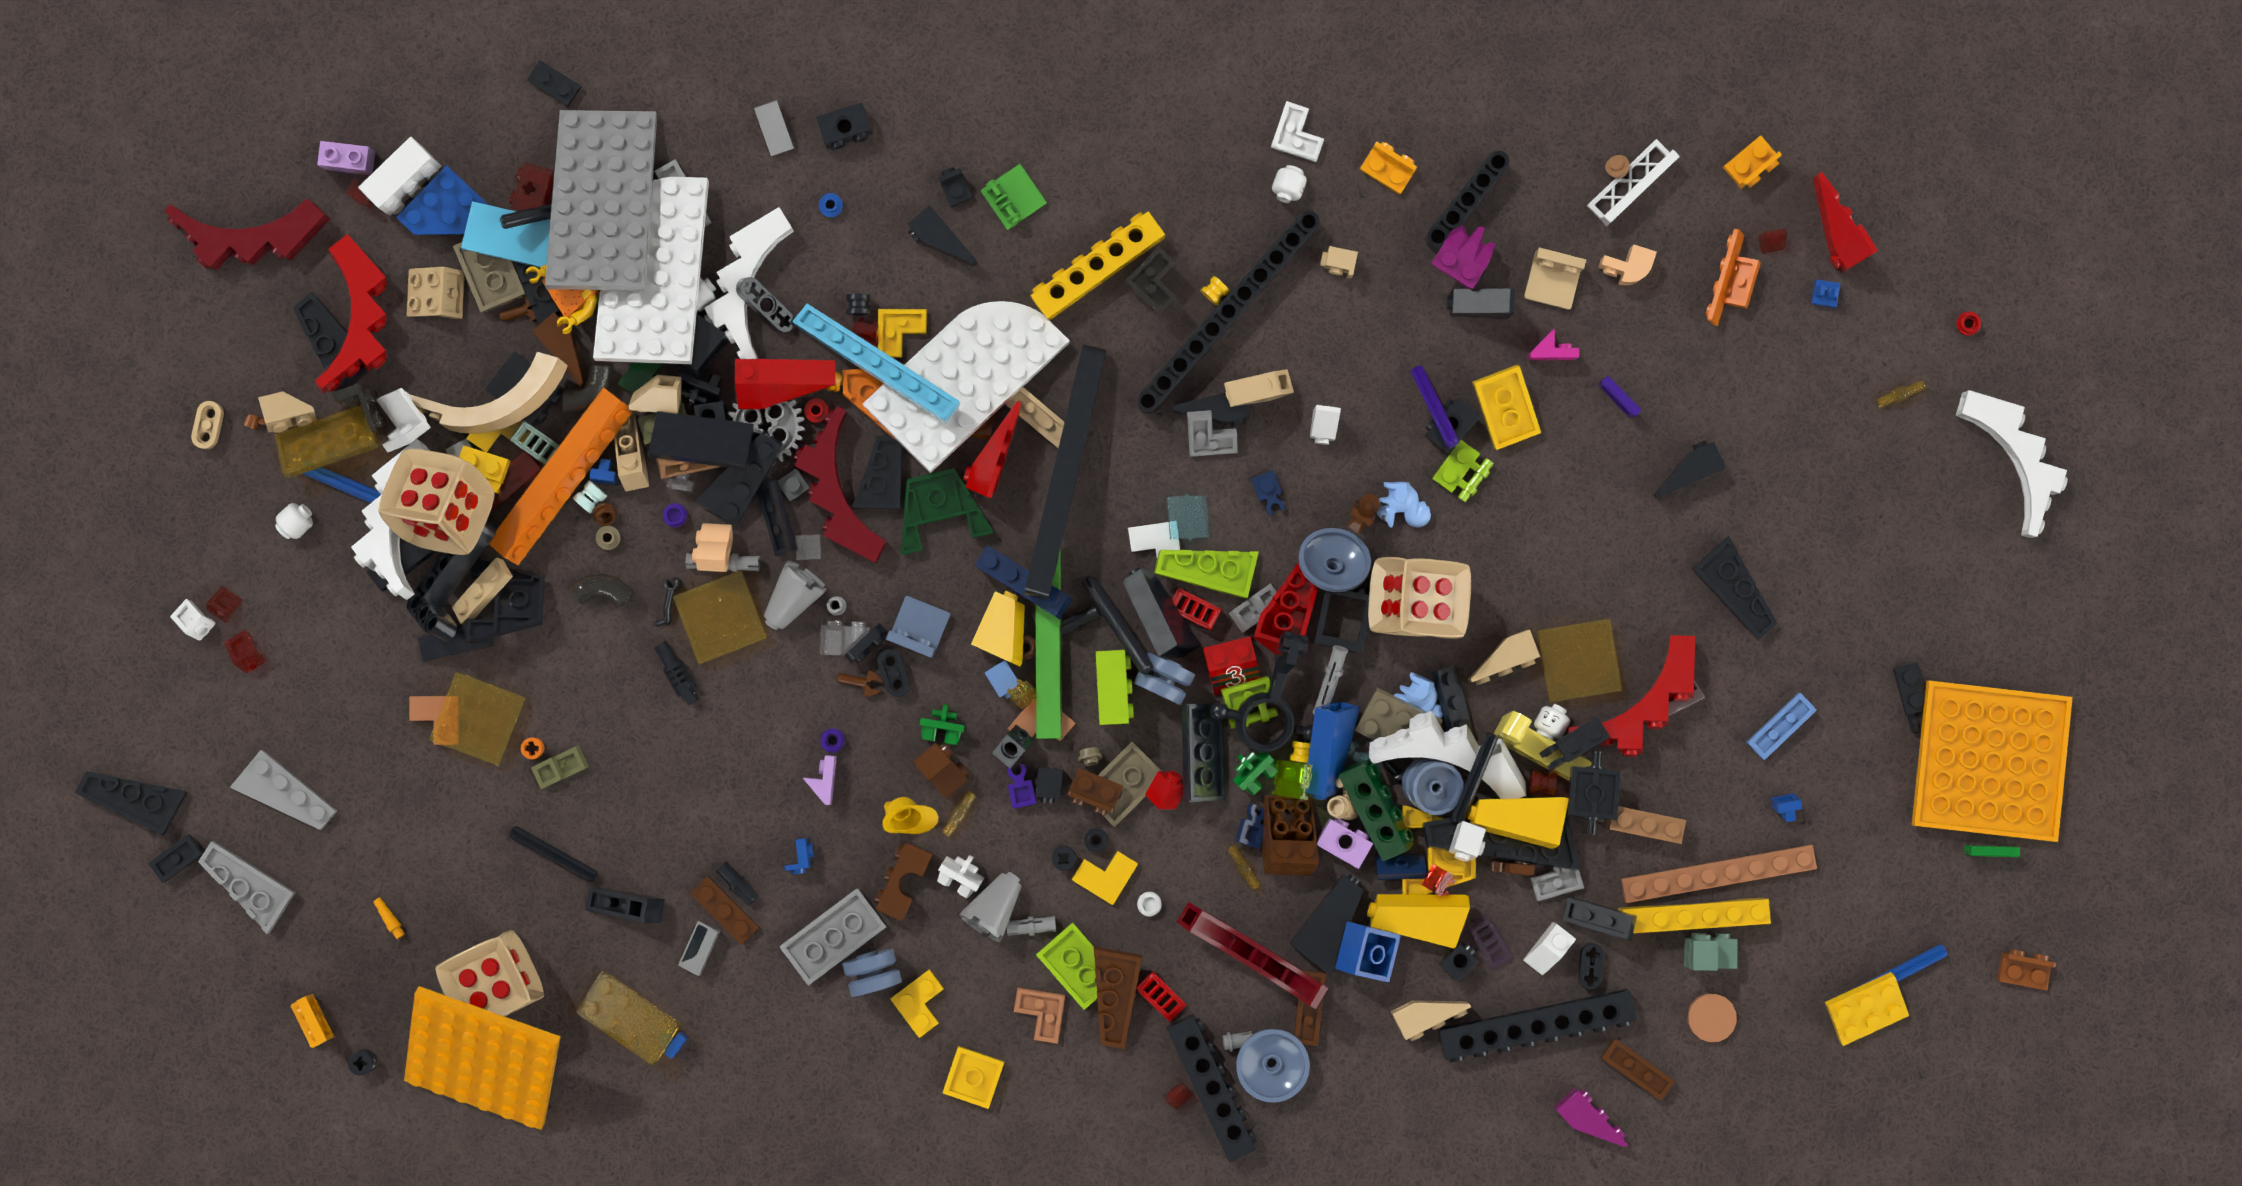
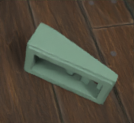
[510,420,560,465]

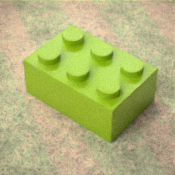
[1096,650,1134,725]

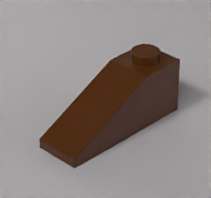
[532,312,586,388]

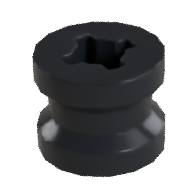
[846,293,871,316]
[1052,846,1076,871]
[348,1049,377,1076]

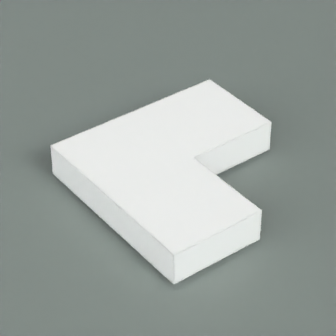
[1271,101,1324,163]
[1128,521,1180,558]

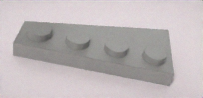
[230,750,337,830]
[198,841,296,934]

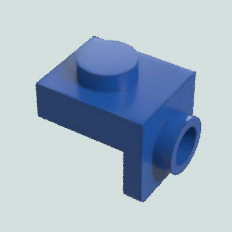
[784,838,814,875]

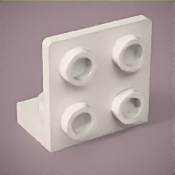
[377,388,431,452]

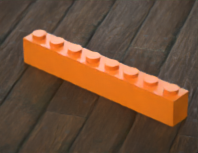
[489,387,634,565]

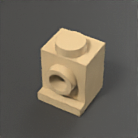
[1320,246,1358,279]

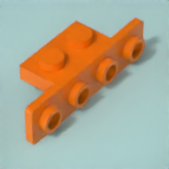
[1706,229,1761,326]

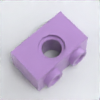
[317,141,375,175]
[1317,818,1373,869]

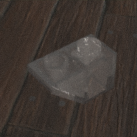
[820,621,872,656]

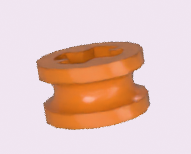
[521,737,544,759]

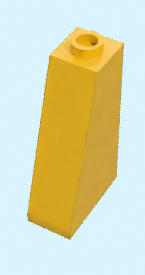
[1467,797,1569,849]
[1367,894,1470,949]

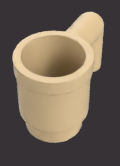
[1327,778,1358,820]

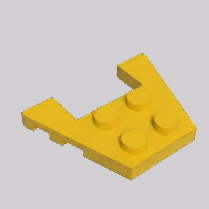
[1402,805,1476,894]

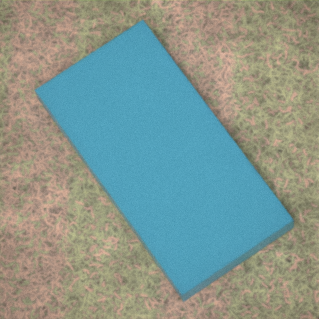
[461,201,550,268]

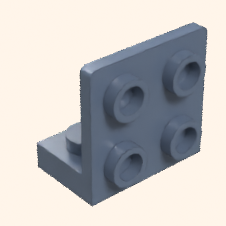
[886,596,950,658]

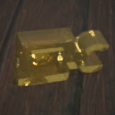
[1007,679,1036,709]

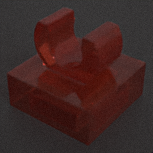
[852,317,878,347]
[1421,864,1455,896]

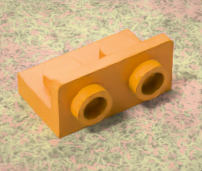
[1723,135,1782,189]
[1359,142,1417,195]
[291,994,334,1048]

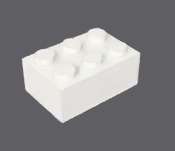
[358,137,442,216]

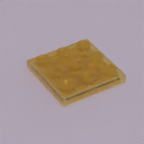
[673,570,768,665]
[1537,619,1622,702]
[429,671,526,766]

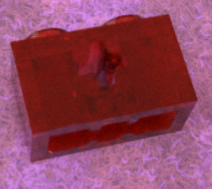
[509,162,554,212]

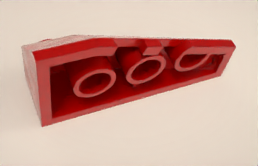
[1813,172,1878,273]
[735,359,836,409]
[963,400,1023,498]
[1254,562,1319,658]

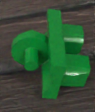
[920,704,965,745]
[1233,752,1278,795]

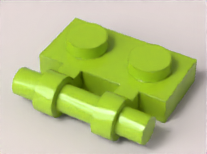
[1432,440,1494,503]
[1221,677,1278,729]

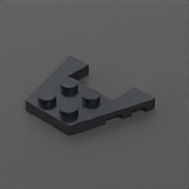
[466,557,545,644]

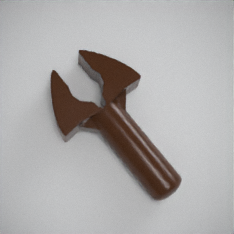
[499,295,537,322]
[837,670,883,697]

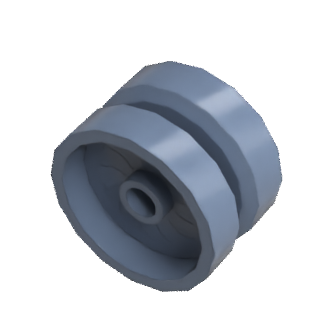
[1133,652,1195,705]
[1402,758,1463,815]
[842,948,902,997]

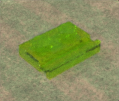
[1272,760,1312,800]

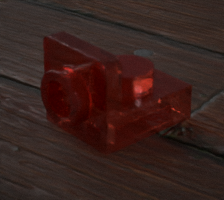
[224,630,266,673]

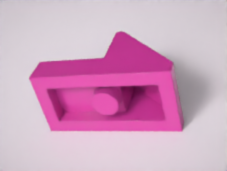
[1527,329,1579,360]

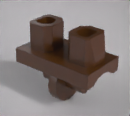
[1347,493,1380,534]

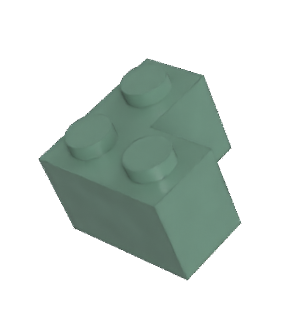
[1684,932,1737,971]

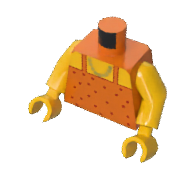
[526,264,600,334]

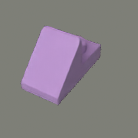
[803,755,837,805]

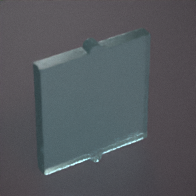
[1167,494,1209,541]

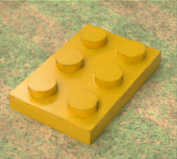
[1472,365,1541,450]
[1825,972,1909,1046]

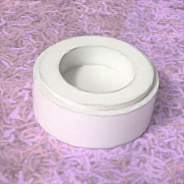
[1137,892,1162,916]

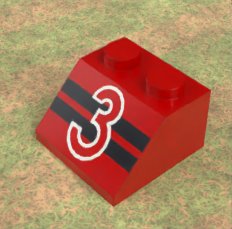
[1203,636,1260,695]

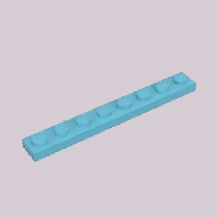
[792,304,960,423]

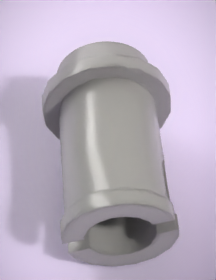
[827,596,846,616]
[1222,1031,1253,1052]

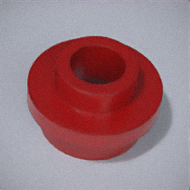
[1956,311,1981,336]
[804,398,829,423]

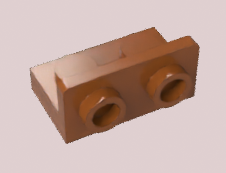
[1997,949,2056,990]

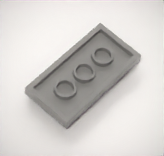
[779,888,887,986]

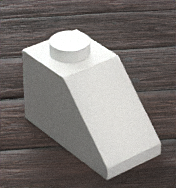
[1310,405,1341,445]
[1523,922,1576,975]

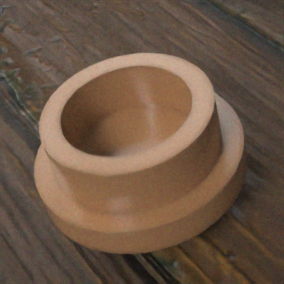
[1605,155,1630,179]

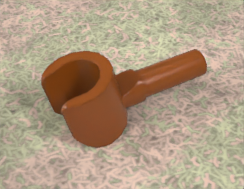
[244,414,266,430]

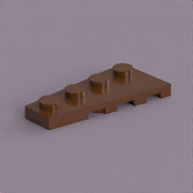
[1094,946,1142,1049]

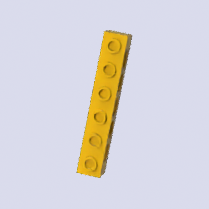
[1030,211,1165,321]

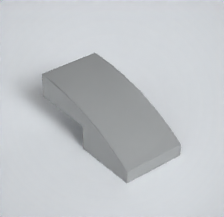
[754,100,794,156]
[1229,583,1276,633]

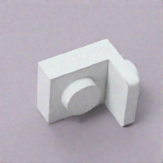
[170,599,215,641]

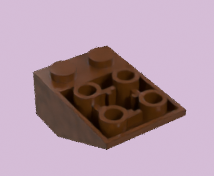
[1262,796,1319,876]

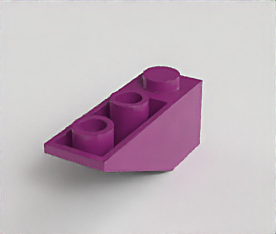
[1553,1087,1628,1147]

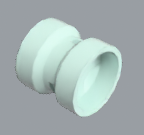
[573,480,607,514]

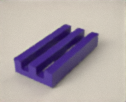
[1598,376,1642,418]

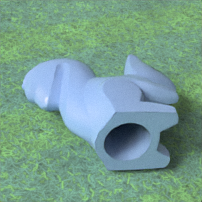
[1377,482,1431,528]
[1394,672,1443,719]

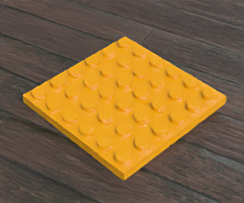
[1912,681,2072,842]
[404,986,561,1130]

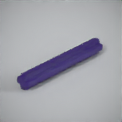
[1411,365,1459,448]

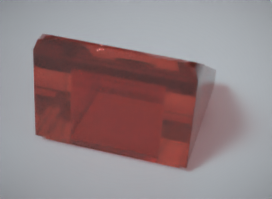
[345,178,374,209]
[1758,228,1787,254]
[206,586,242,623]
[1165,1081,1193,1110]

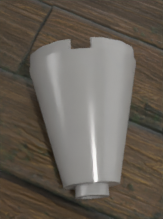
[764,561,827,630]
[959,872,1022,942]

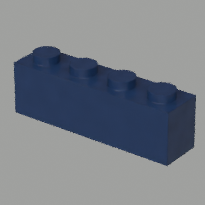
[974,545,1072,620]

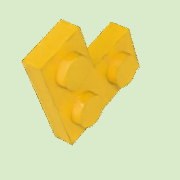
[890,969,944,1038]

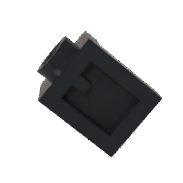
[938,167,973,208]

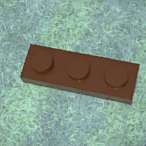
[690,876,759,945]
[1294,970,1326,1046]
[1600,1038,1675,1101]

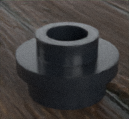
[1084,828,1108,852]

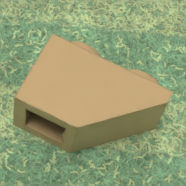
[629,375,681,414]
[258,391,317,433]

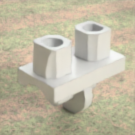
[937,855,984,898]

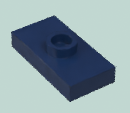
[1375,854,1427,880]

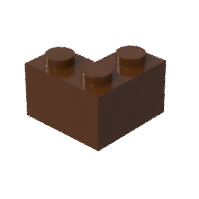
[913,742,969,799]

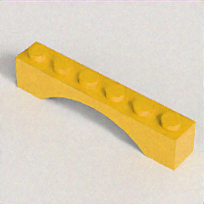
[1618,897,1771,933]

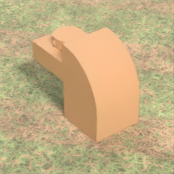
[1598,245,1657,285]

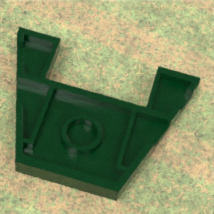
[901,468,994,556]

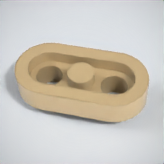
[191,401,224,449]

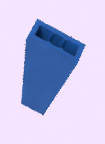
[1304,701,1360,800]

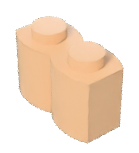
[692,523,733,572]

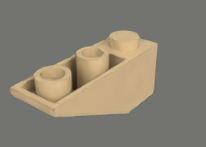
[1224,369,1294,407]
[614,412,649,492]
[1468,630,1540,685]
[1390,1000,1471,1041]

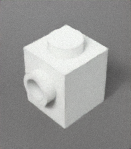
[1449,821,1486,862]

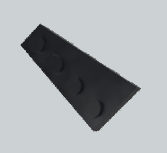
[513,262,561,324]
[293,292,373,397]
[1692,536,1777,640]

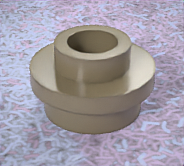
[596,526,621,550]
[1078,747,1102,766]

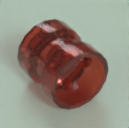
[1528,770,1557,797]

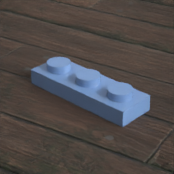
[1746,692,1817,760]

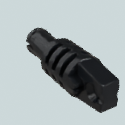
[654,641,699,705]

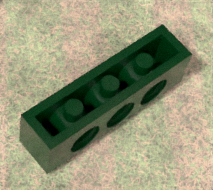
[1338,758,1414,861]

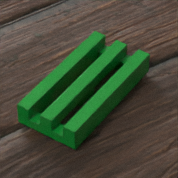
[1964,845,2020,857]

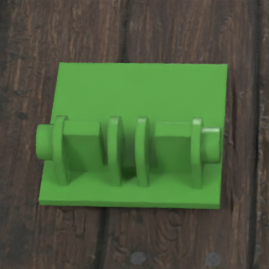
[980,164,1047,230]

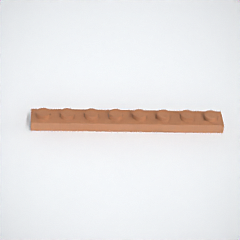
[1621,845,1817,903]

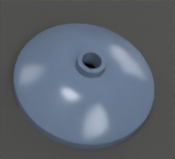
[1298,528,1371,592]
[1236,1029,1310,1102]

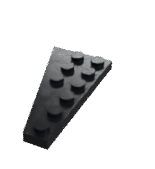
[1422,811,1579,870]

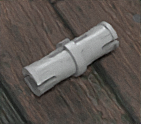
[1007,916,1056,936]

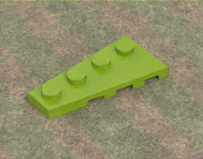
[1154,550,1259,599]

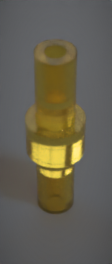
[1877,380,1925,408]
[942,791,976,837]
[1227,844,1261,891]

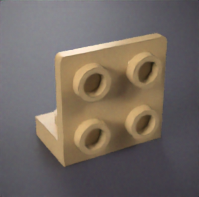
[1524,248,1586,310]
[407,267,465,319]

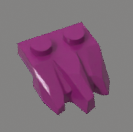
[1430,226,1496,290]

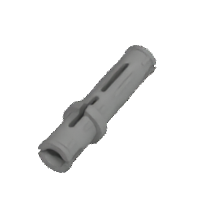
[686,553,760,573]
[1312,645,1348,714]

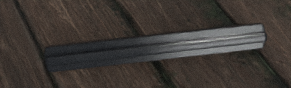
[1082,576,1153,674]

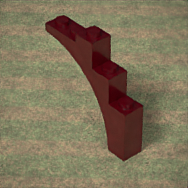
[164,198,331,270]
[793,406,888,563]
[1176,902,1328,1009]

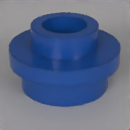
[819,193,843,218]

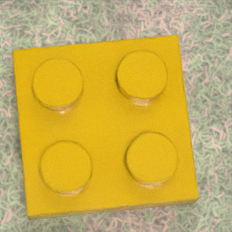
[943,1046,1005,1109]

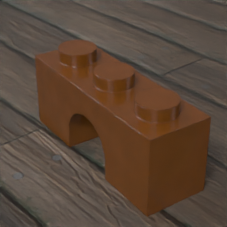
[874,841,934,921]

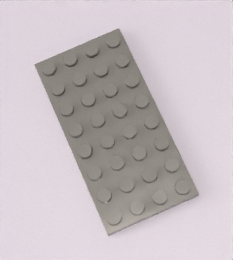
[545,110,657,290]

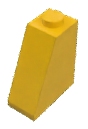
[971,591,1025,666]

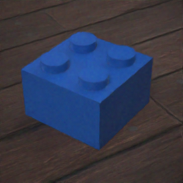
[1335,921,1401,982]

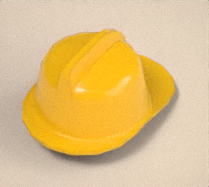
[882,797,939,834]

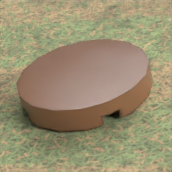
[1687,993,1737,1042]

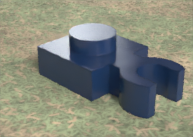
[1251,470,1285,516]
[1235,804,1264,849]

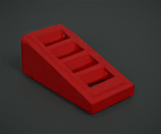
[1172,588,1222,631]
[1136,970,1187,1022]

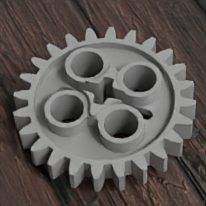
[728,400,806,465]

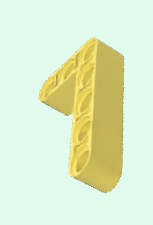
[1494,711,1592,781]

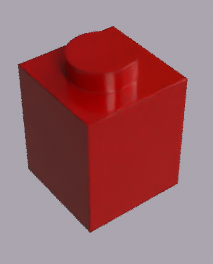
[1145,770,1183,809]

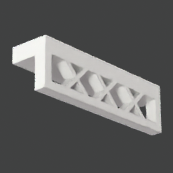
[1587,139,1680,226]

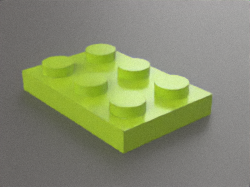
[1036,922,1097,1010]

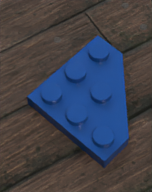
[396,165,488,235]

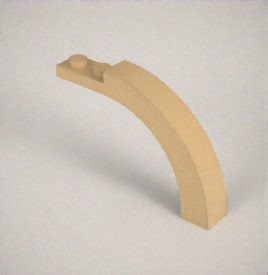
[409,352,568,434]

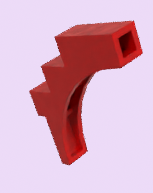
[315,234,387,394]
[1569,635,1695,757]

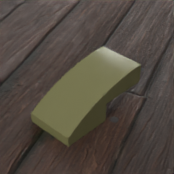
[531,745,589,789]

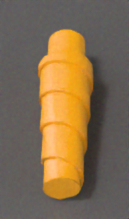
[373,897,405,940]

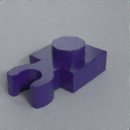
[1008,764,1037,809]

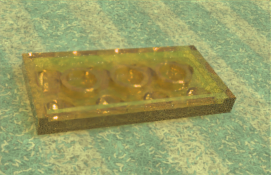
[275,403,378,479]
[576,971,681,1065]

